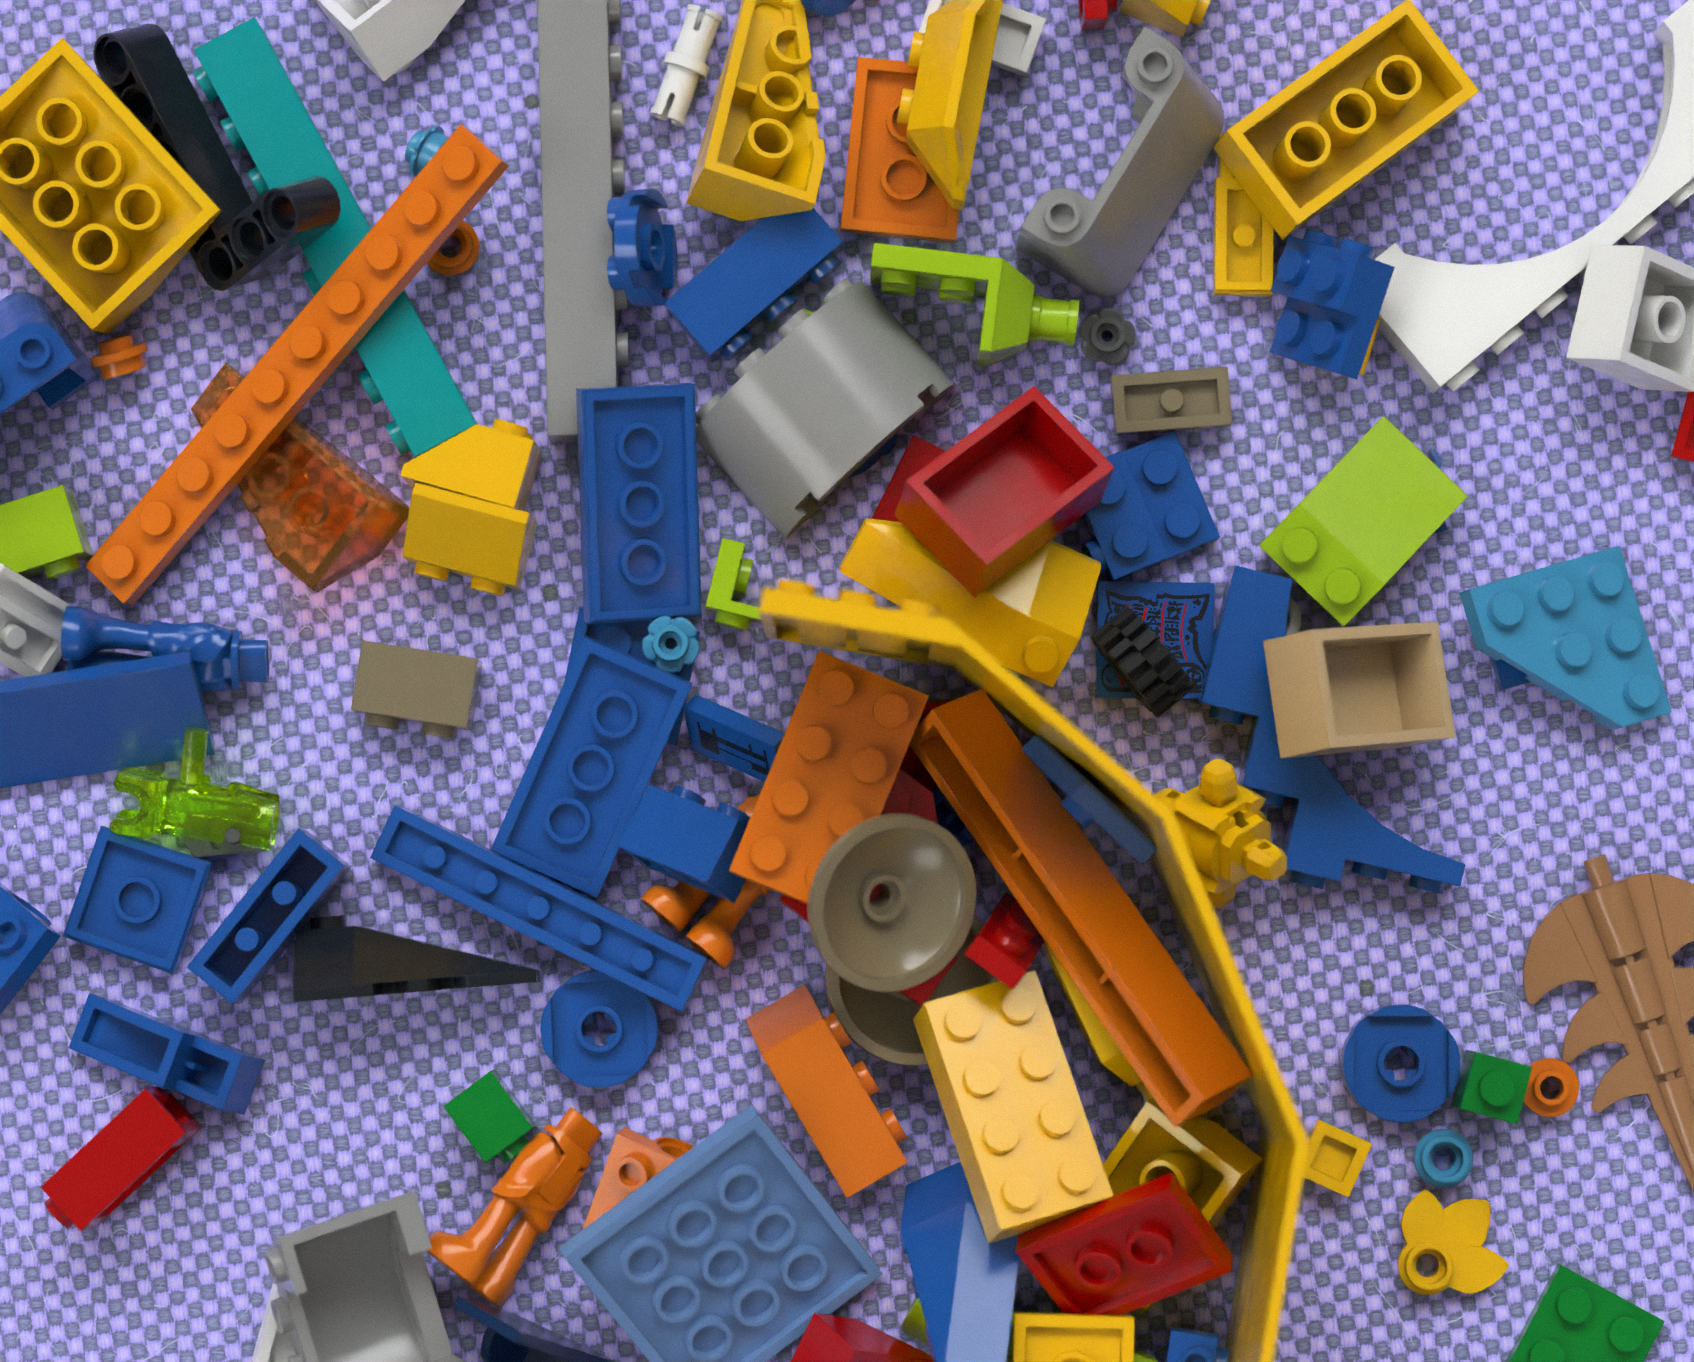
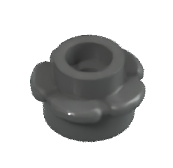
[1079,308,1136,365]

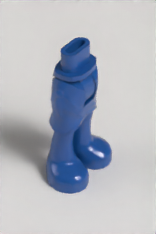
[61,606,270,692]

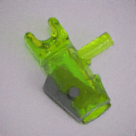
[109,727,280,857]

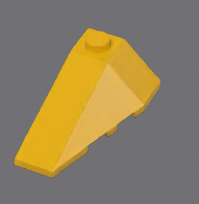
[686,0,826,221]

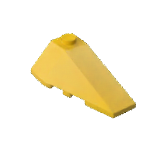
[839,518,1101,687]

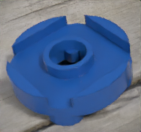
[607,189,677,307]
[540,970,659,1088]
[1340,1004,1460,1123]

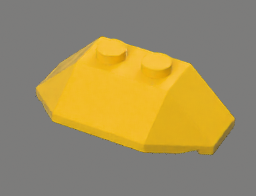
[897,0,1003,211]

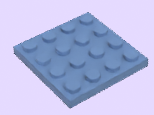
[559,1104,883,1362]

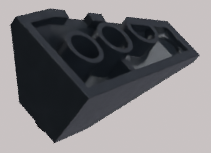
[293,915,541,1002]

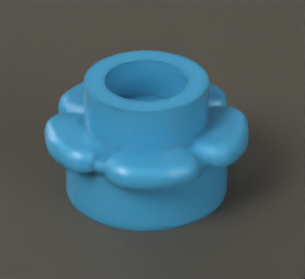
[405,125,449,177]
[642,616,700,673]

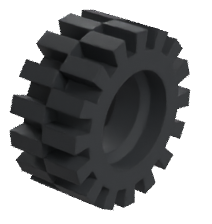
[1090,606,1195,718]

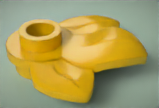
[1397,1189,1509,1295]

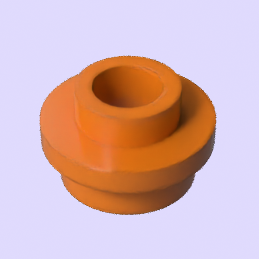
[427,221,480,276]
[90,334,148,379]
[1523,1058,1579,1117]

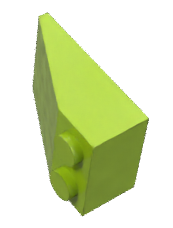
[1259,415,1468,627]

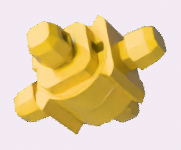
[1154,759,1287,908]

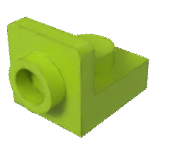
[705,538,762,631]

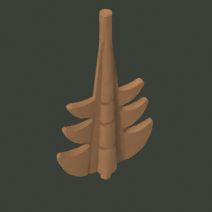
[1523,854,1694,1193]

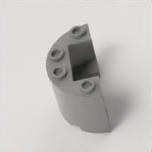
[696,278,956,540]
[264,1191,466,1362]

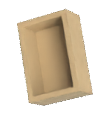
[1263,621,1455,758]

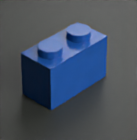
[617,784,750,903]

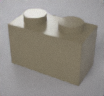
[351,640,483,739]

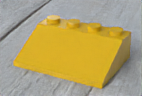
[0,38,222,334]

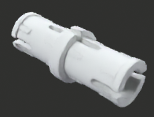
[649,4,723,126]

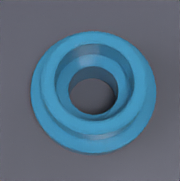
[1413,1129,1473,1188]

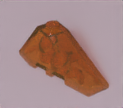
[191,363,410,592]

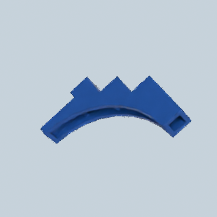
[1197,565,1466,894]

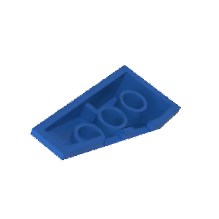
[899,1161,1022,1362]

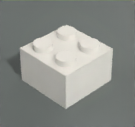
[1566,245,1694,392]

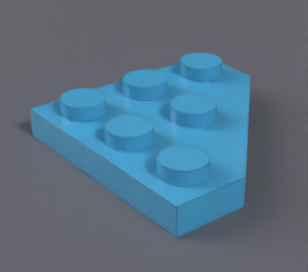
[1459,546,1672,730]

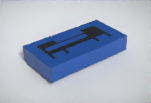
[683,695,785,782]

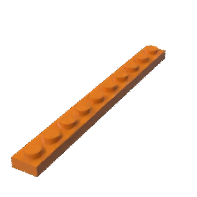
[85,124,509,606]

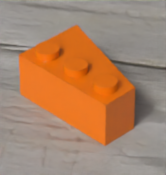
[745,984,908,1198]

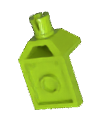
[870,243,1080,367]

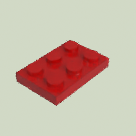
[1015,1173,1233,1315]

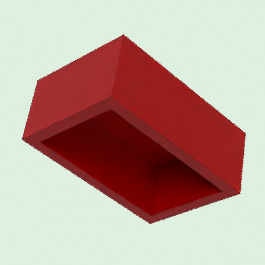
[895,386,1115,598]

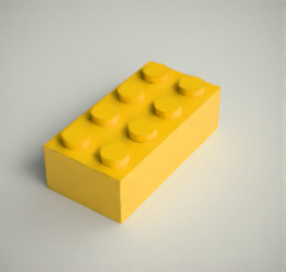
[1213,0,1479,240]
[913,970,1113,1244]

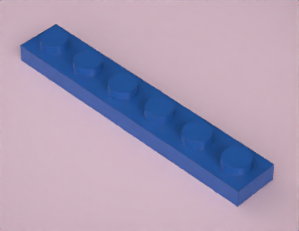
[370,805,711,1012]

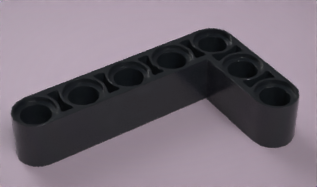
[93,23,341,291]

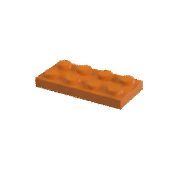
[728,651,929,905]

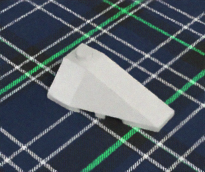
[314,0,465,82]

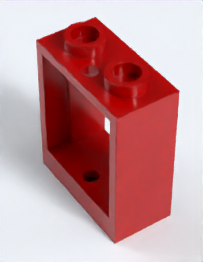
[40,1086,203,1231]

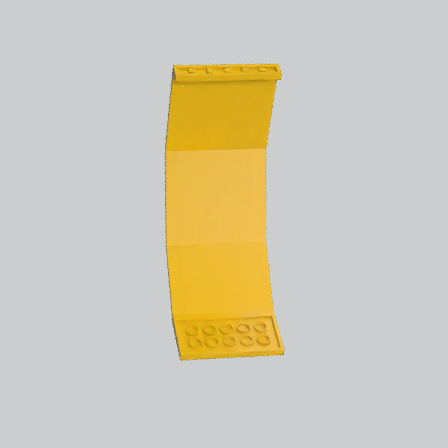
[759,579,1309,1362]

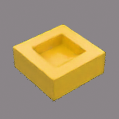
[1303,1119,1372,1198]

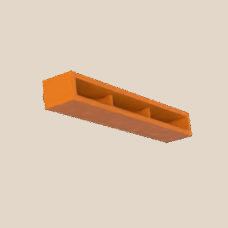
[909,688,1253,1128]

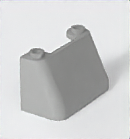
[1016,26,1225,298]

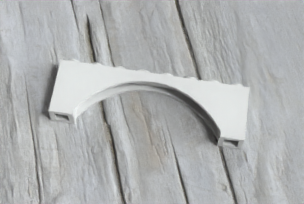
[1375,0,1694,394]

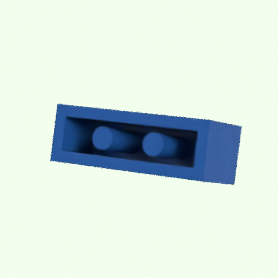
[664,208,843,363]
[187,828,352,1004]

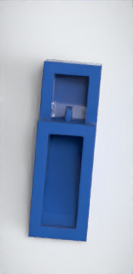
[68,993,265,1115]

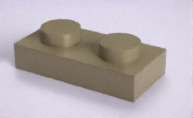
[1110,367,1232,436]

